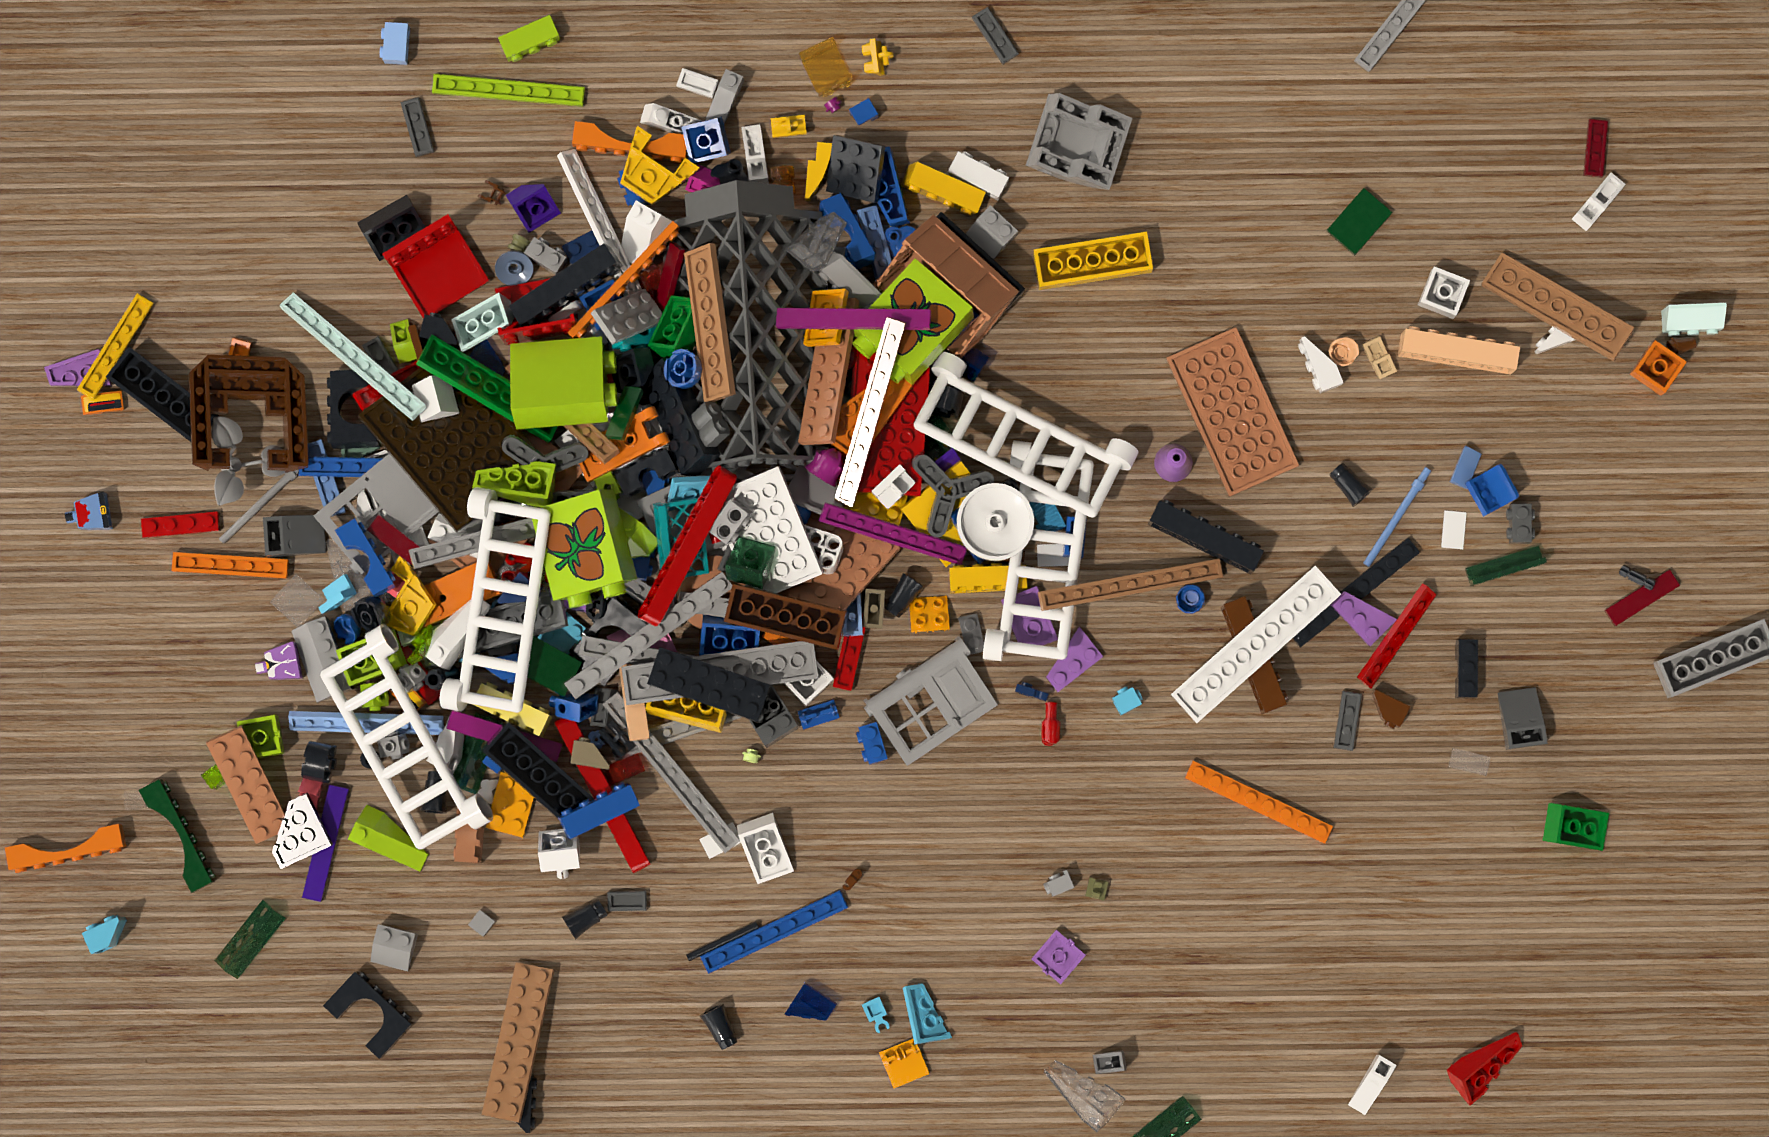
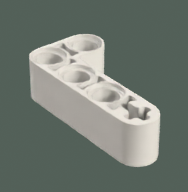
[804,525,844,574]

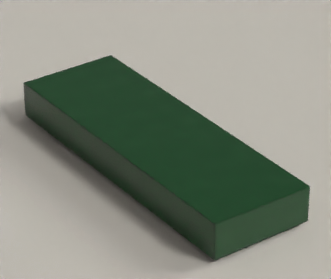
[605,386,644,441]

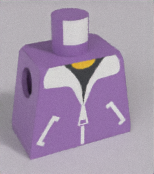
[255,642,303,680]

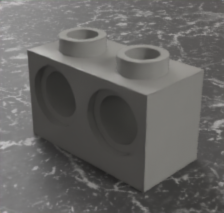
[709,499,753,545]

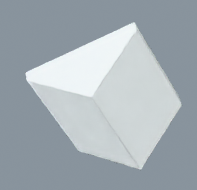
[412,375,459,422]

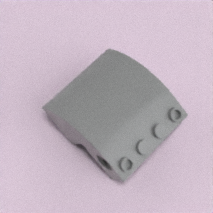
[1026,93,1132,190]

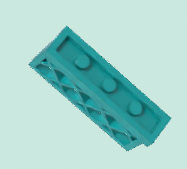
[653,497,709,577]

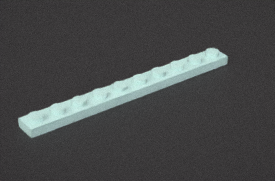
[280,292,426,421]

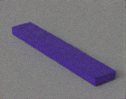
[302,785,349,902]

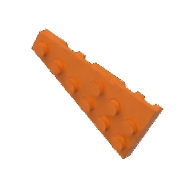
[831,378,917,455]

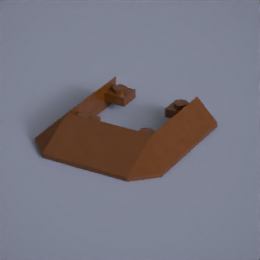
[189,355,308,473]

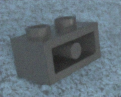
[1506,504,1535,544]

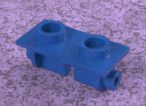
[797,700,840,730]

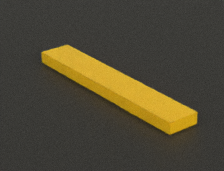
[77,293,154,400]

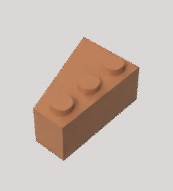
[454,808,484,863]

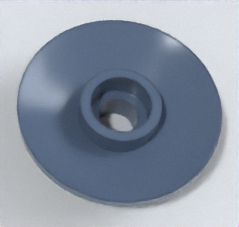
[495,251,533,286]

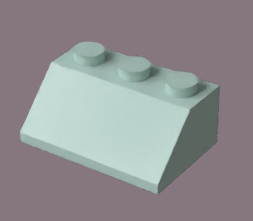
[451,293,515,352]
[1661,303,1727,336]

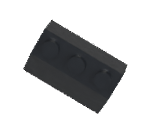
[357,195,425,261]

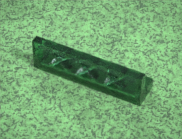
[1465,546,1547,587]
[453,712,504,794]
[214,900,286,979]
[1132,1096,1202,1137]

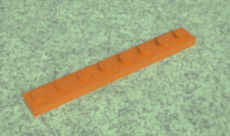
[568,221,680,339]
[1185,761,1333,844]

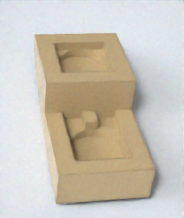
[1362,336,1397,379]

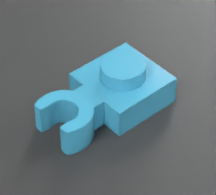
[862,997,890,1033]

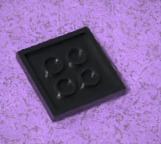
[826,135,886,203]

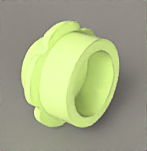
[742,749,761,763]

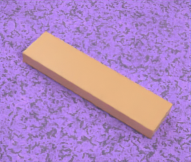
[619,664,649,741]

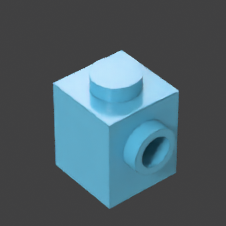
[1112,686,1143,716]

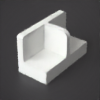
[872,464,915,509]

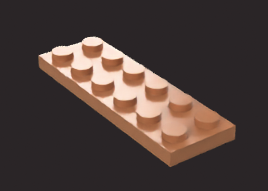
[206,725,285,844]

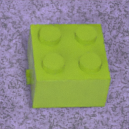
[237,715,285,758]

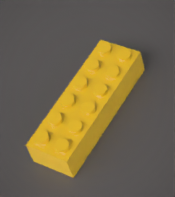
[1033,232,1153,290]

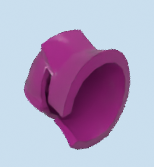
[804,448,844,487]

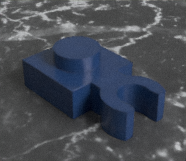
[1015,682,1048,702]

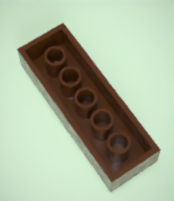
[724,583,848,650]
[1220,596,1288,715]

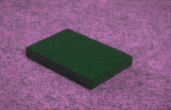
[1326,188,1393,256]
[517,636,582,697]

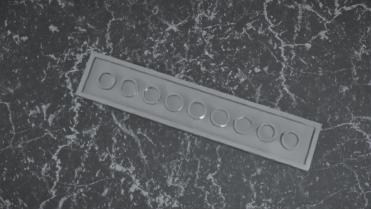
[621,641,819,705]

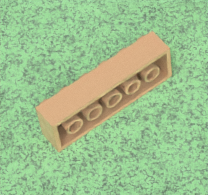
[1398,326,1520,375]

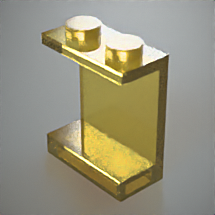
[799,37,853,97]

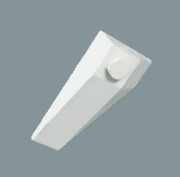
[420,600,491,670]

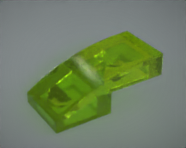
[407,624,433,666]

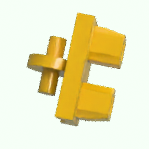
[862,38,894,76]
[770,115,807,138]

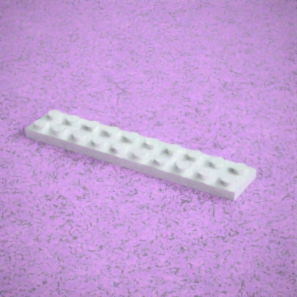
[1171,566,1341,724]

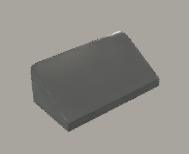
[590,687,619,727]

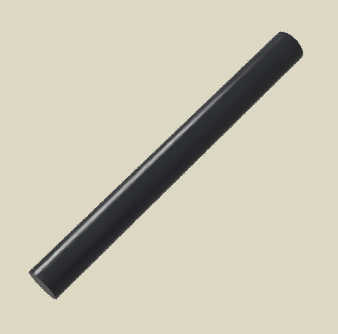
[686,921,759,961]

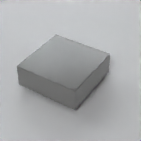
[468,910,496,937]

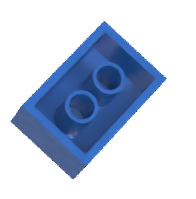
[699,615,760,656]

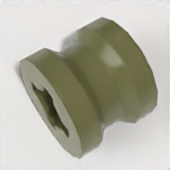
[507,234,531,253]

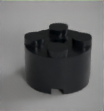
[928,380,964,418]
[301,741,337,783]

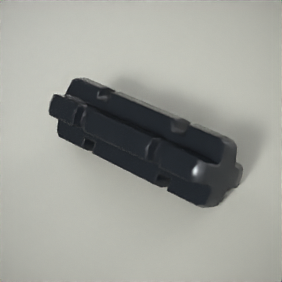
[1619,565,1656,590]

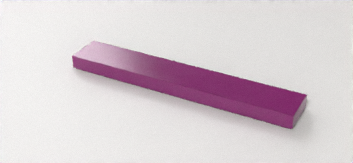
[446,710,562,762]

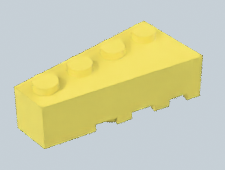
[472,682,552,738]

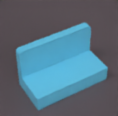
[318,574,357,614]

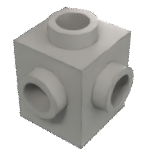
[398,662,427,694]
[377,731,410,760]

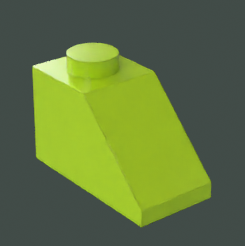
[390,319,417,364]

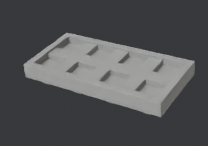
[591,289,662,345]

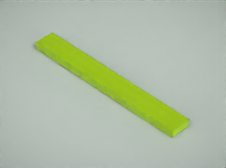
[432,74,585,107]

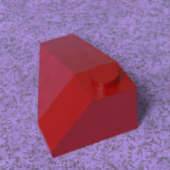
[1447,1032,1522,1106]

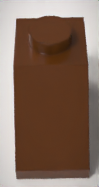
[1372,689,1410,729]

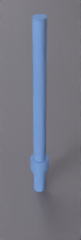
[1363,467,1431,567]

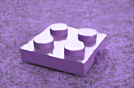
[1031,930,1086,984]

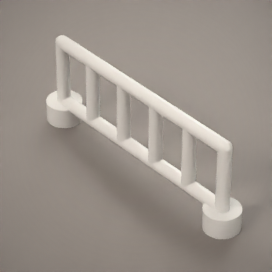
[914,352,1139,518]
[983,440,1094,661]
[440,487,551,713]
[320,624,493,849]

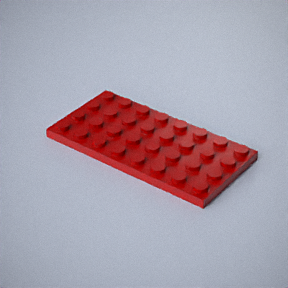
[846,338,930,496]

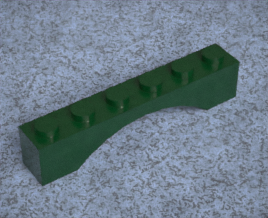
[139,779,215,893]

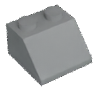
[966,205,1018,259]
[370,924,418,971]

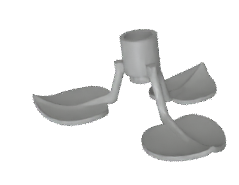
[212,417,285,506]

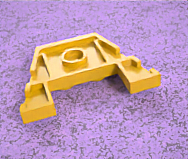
[620,126,699,205]
[387,556,436,636]

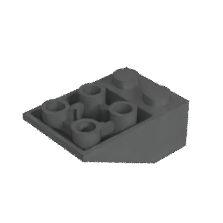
[263,515,326,558]
[748,685,799,748]
[1497,687,1548,750]

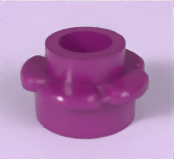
[824,97,842,113]

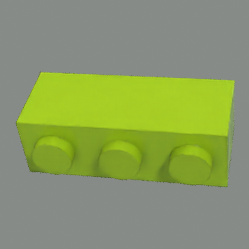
[498,15,560,62]

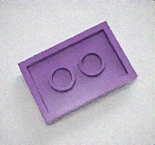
[1001,586,1058,646]

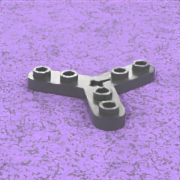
[502,435,588,508]
[912,453,994,537]

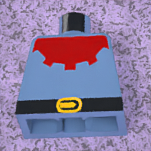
[65,492,113,530]

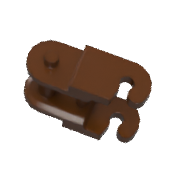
[478,180,506,206]
[842,869,862,891]

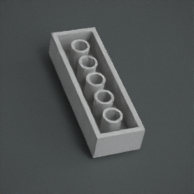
[1653,619,1769,698]

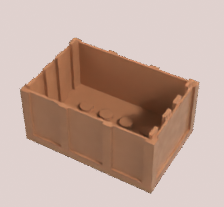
[873,214,1019,359]

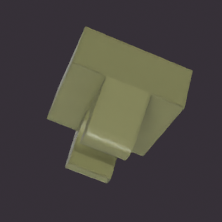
[1085,877,1108,901]

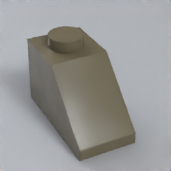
[862,589,885,629]
[570,737,611,770]

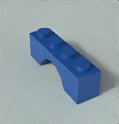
[819,193,876,270]
[335,518,396,597]

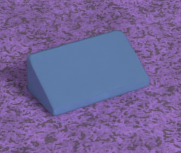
[1449,446,1481,489]

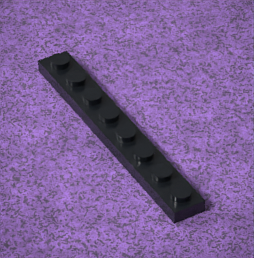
[1292,538,1420,648]

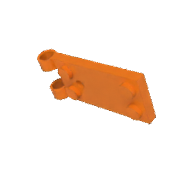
[579,406,670,483]
[421,561,502,629]

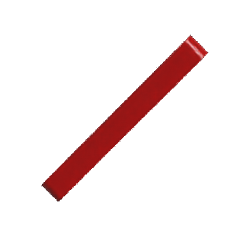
[638,465,737,627]
[555,718,651,874]

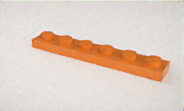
[171,552,289,579]

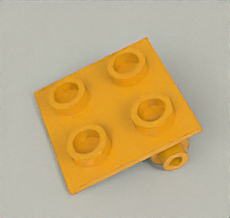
[909,596,950,633]
[879,1039,929,1088]

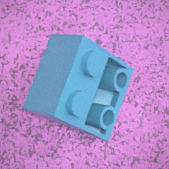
[82,915,126,954]

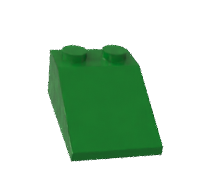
[648,296,696,358]
[1542,803,1609,851]

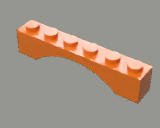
[572,121,687,163]
[5,824,126,873]

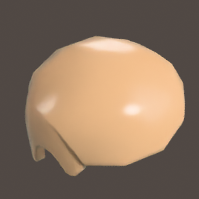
[1328,337,1359,367]

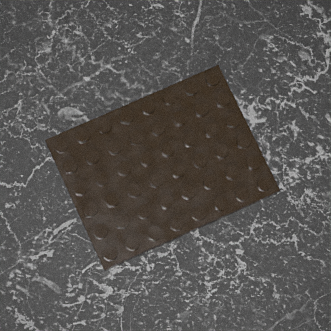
[358,367,537,533]

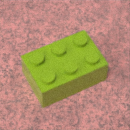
[336,629,407,686]

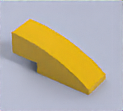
[805,142,832,201]

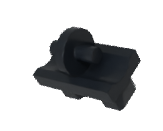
[598,720,635,758]

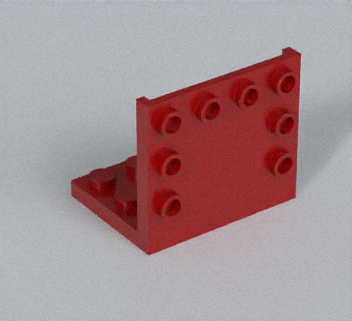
[382,214,490,318]
[495,278,578,346]

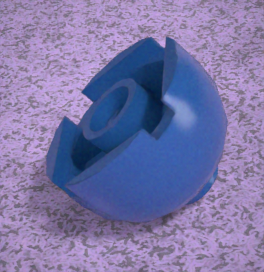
[664,349,702,389]

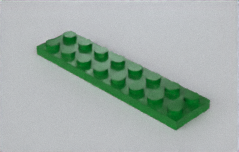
[416,335,558,443]

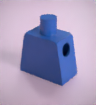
[549,691,598,722]

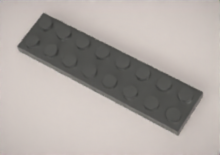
[419,590,569,669]

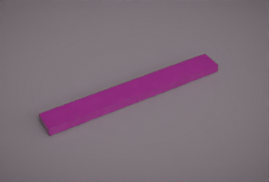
[776,308,931,330]
[819,502,967,565]

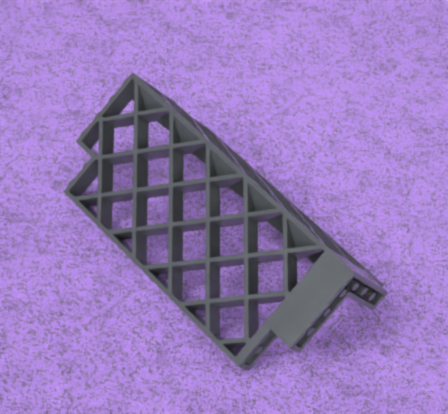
[663,180,827,471]

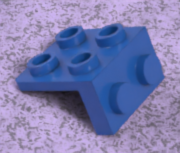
[1465,464,1519,517]

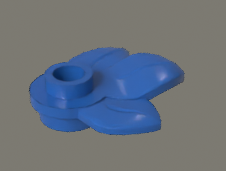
[884,225,916,259]

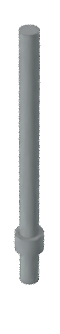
[219,470,299,544]

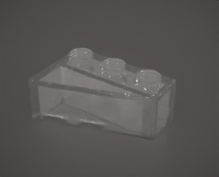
[785,212,847,272]

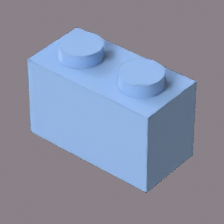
[380,22,410,65]

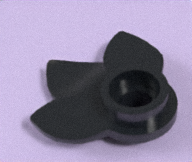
[710,159,748,185]

